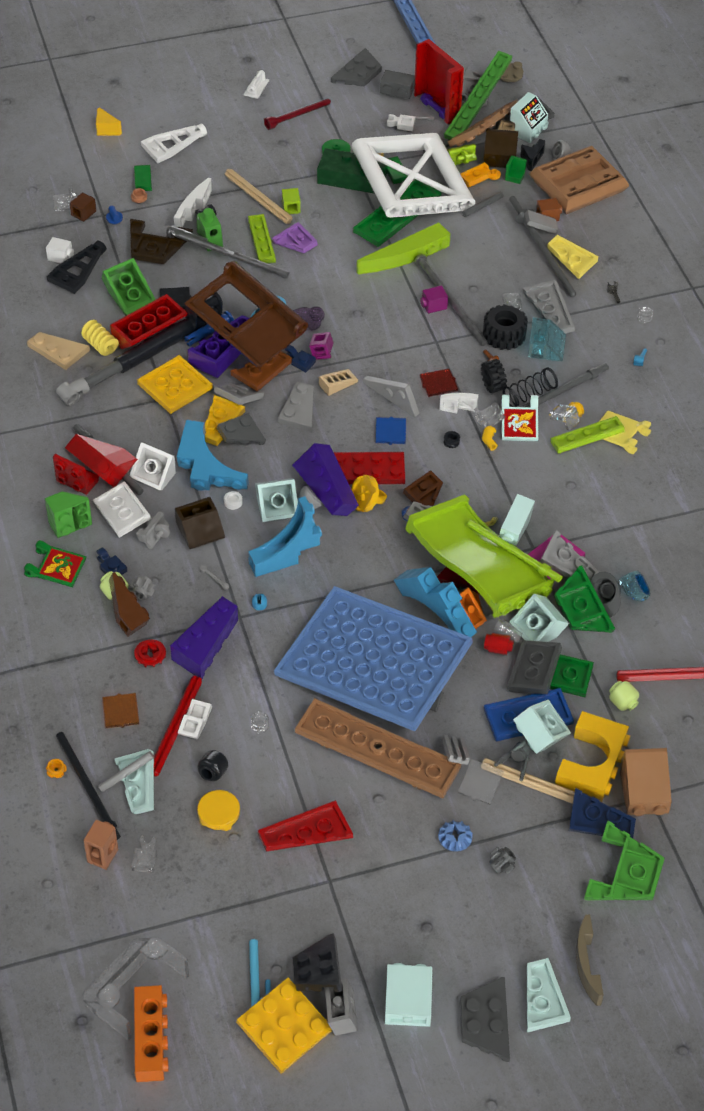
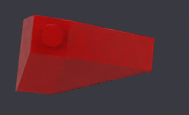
[65,434,138,487]

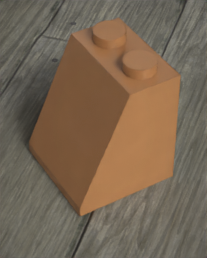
[620,748,672,816]

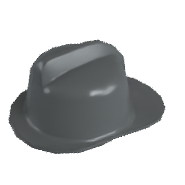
[591,572,621,617]

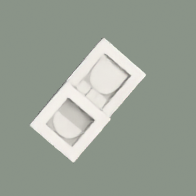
[439,393,479,413]
[178,699,212,739]

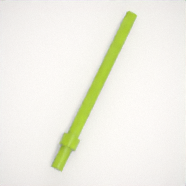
[467,520,563,583]

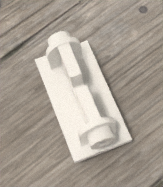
[244,70,269,99]

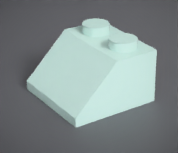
[255,478,298,522]
[510,594,569,642]
[513,700,571,754]

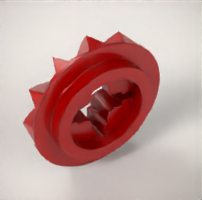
[134,639,166,667]

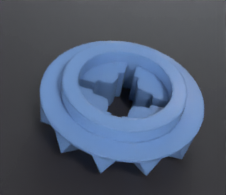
[438,819,473,851]

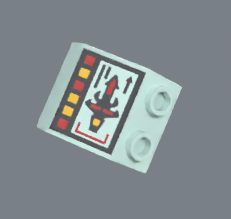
[510,92,549,143]

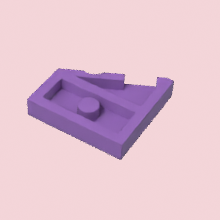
[272,222,318,253]

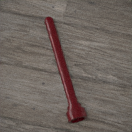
[264,99,331,130]

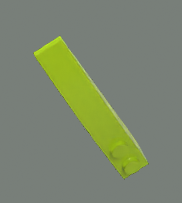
[357,222,451,275]

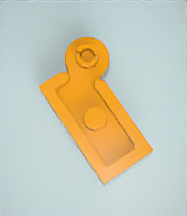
[460,162,501,188]

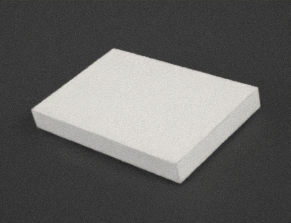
[93,481,152,538]

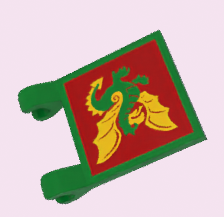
[24,540,86,588]

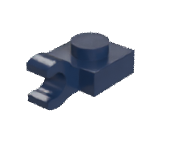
[285,345,316,373]
[96,547,127,575]

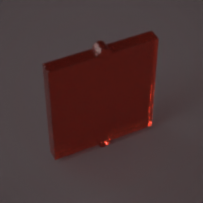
[420,369,458,397]

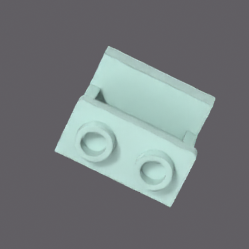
[385,963,432,1027]

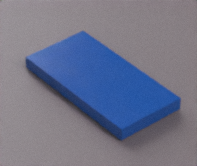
[483,688,574,742]

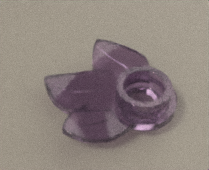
[293,306,325,331]

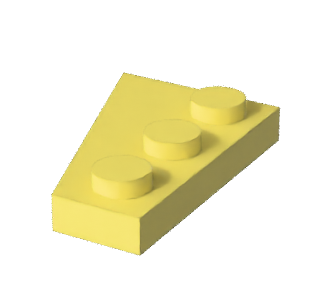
[547,235,599,279]

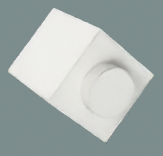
[46,237,74,263]

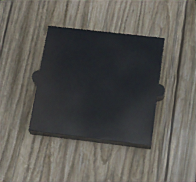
[159,287,192,309]

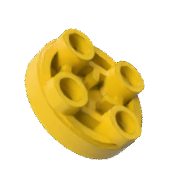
[197,790,240,831]

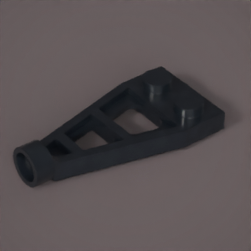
[47,240,107,294]

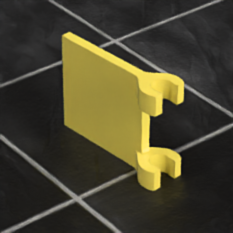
[599,411,651,454]

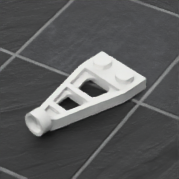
[141,123,207,163]

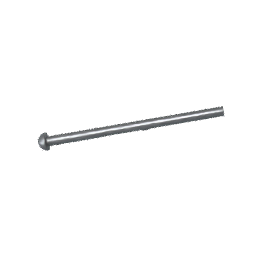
[166,226,289,278]
[415,254,487,346]

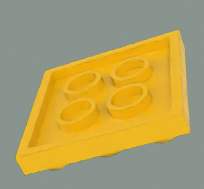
[137,355,213,414]
[236,977,332,1074]

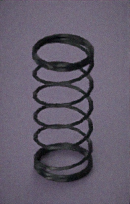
[502,367,558,407]

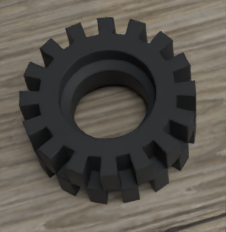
[481,359,507,394]

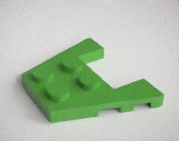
[584,821,665,900]

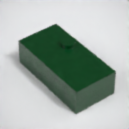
[317,148,388,194]

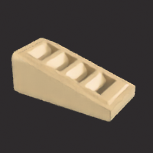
[319,369,358,396]

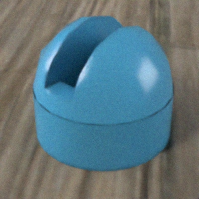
[252,593,267,610]

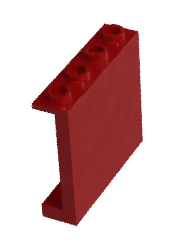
[414,39,464,125]

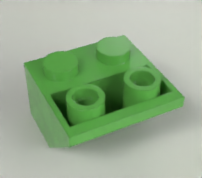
[45,492,92,538]

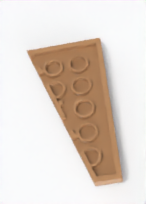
[447,99,518,147]

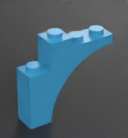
[177,420,249,491]
[248,496,322,577]
[394,567,477,637]

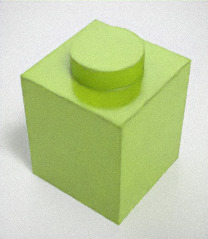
[282,188,301,214]

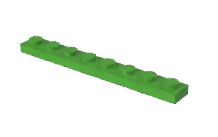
[444,51,512,140]

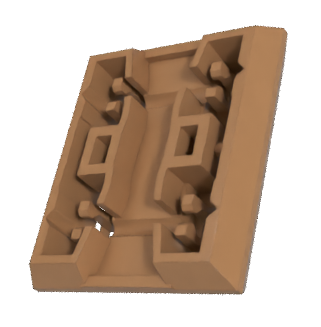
[529,146,629,215]

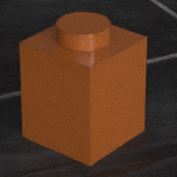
[536,198,562,221]

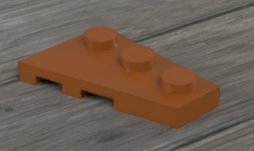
[230,351,292,392]

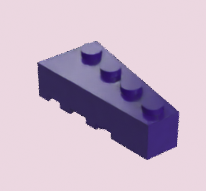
[188,315,249,378]
[292,443,359,516]
[170,596,238,679]

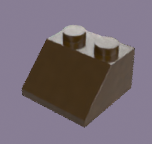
[483,129,518,168]

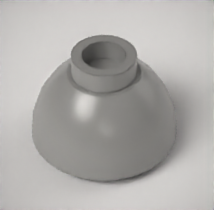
[552,139,573,160]
[299,486,322,509]

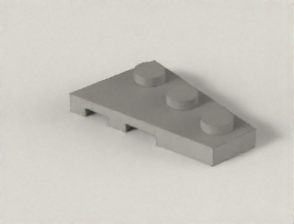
[278,381,314,432]
[540,530,599,581]

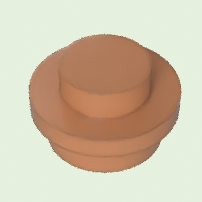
[131,188,147,203]

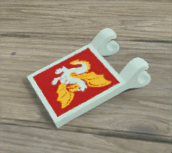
[501,394,538,441]

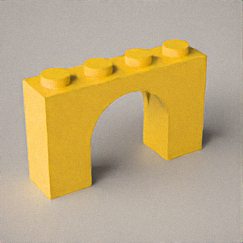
[555,711,631,802]

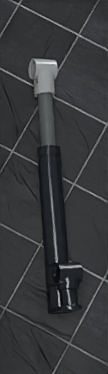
[56,292,223,406]

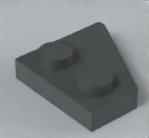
[216,413,266,445]

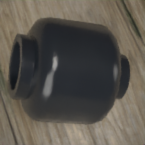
[198,750,229,781]

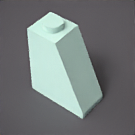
[499,494,535,545]

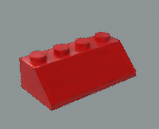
[110,294,188,349]

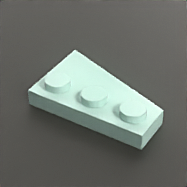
[114,749,154,815]

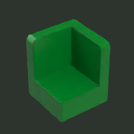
[505,155,527,184]

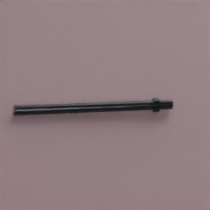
[56,732,121,840]

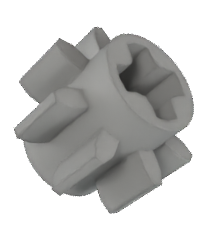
[130,576,155,600]

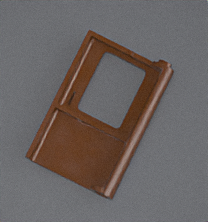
[185,261,308,368]

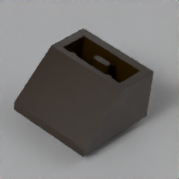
[175,497,225,549]

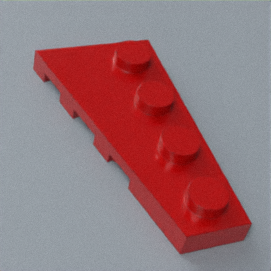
[258,800,353,852]

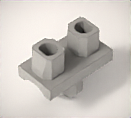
[136,511,170,549]

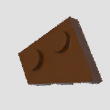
[403,470,443,506]

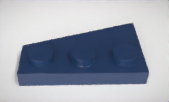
[569,788,636,838]

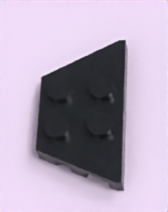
[292,933,342,992]

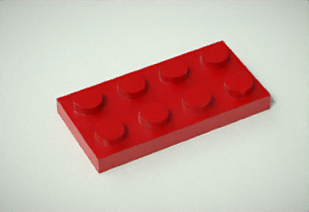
[334,452,405,485]

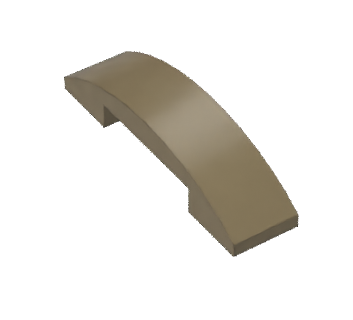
[576,914,604,1006]

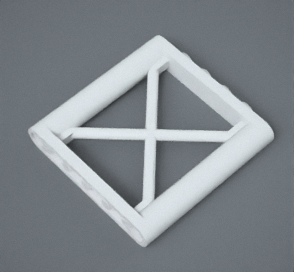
[351,133,475,218]

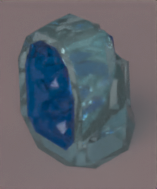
[619,571,650,602]

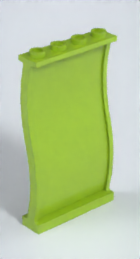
[405,494,555,618]

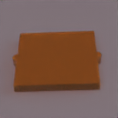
[102,693,139,728]

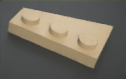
[27,332,90,370]

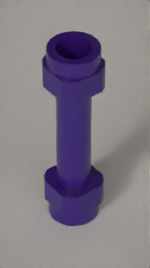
[420,93,445,119]

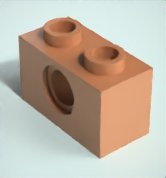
[83,820,119,870]

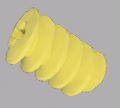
[81,320,119,356]

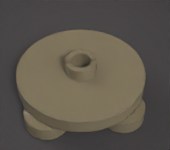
[500,61,524,82]

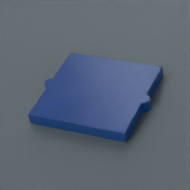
[375,417,406,445]

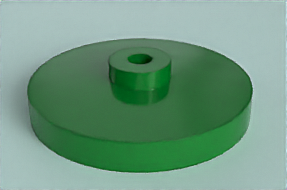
[322,139,351,154]

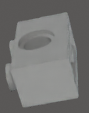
[325,978,357,1036]

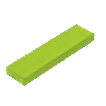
[248,214,276,264]
[550,416,624,454]

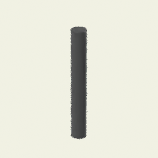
[462,191,504,217]

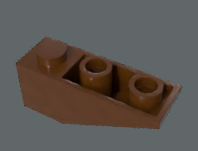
[109,572,150,637]

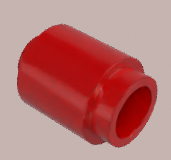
[484,633,514,655]

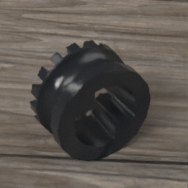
[443,431,460,448]

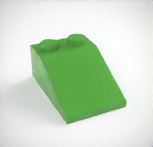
[101,258,156,316]

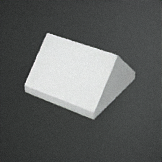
[130,442,176,490]

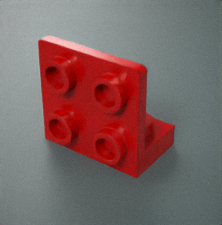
[53,454,99,495]

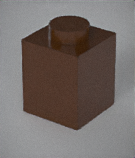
[70,192,96,222]

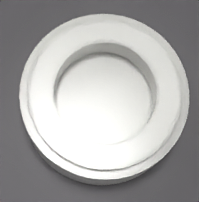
[224,491,243,510]

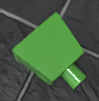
[197,208,223,251]

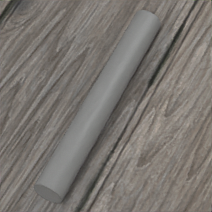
[98,751,154,792]

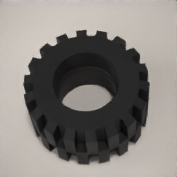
[483,304,528,350]

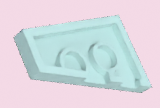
[526,958,571,1033]

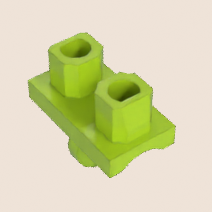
[447,143,477,165]

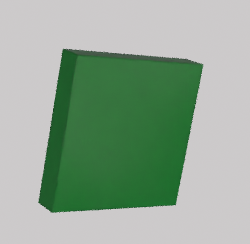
[549,654,594,697]

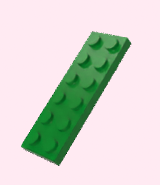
[353,179,442,247]

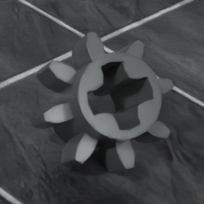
[489,847,516,874]

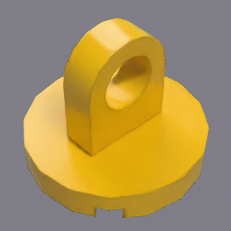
[351,475,387,512]

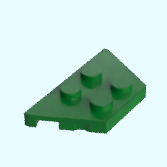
[554,565,615,633]

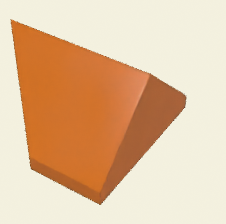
[459,587,487,629]

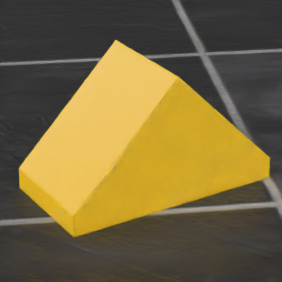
[96,107,122,136]

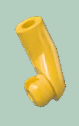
[482,426,498,451]

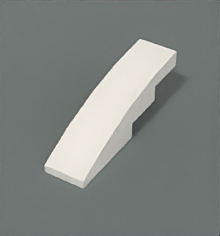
[174,178,212,227]

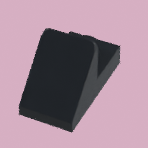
[520,139,545,171]

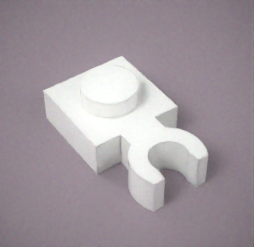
[387,114,416,131]

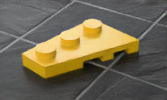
[205,395,245,446]

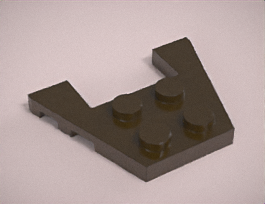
[130,219,193,265]

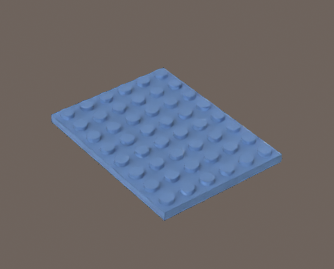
[274,586,473,731]

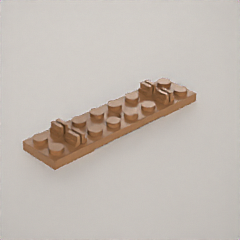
[295,698,462,798]

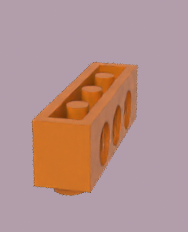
[134,985,169,1082]

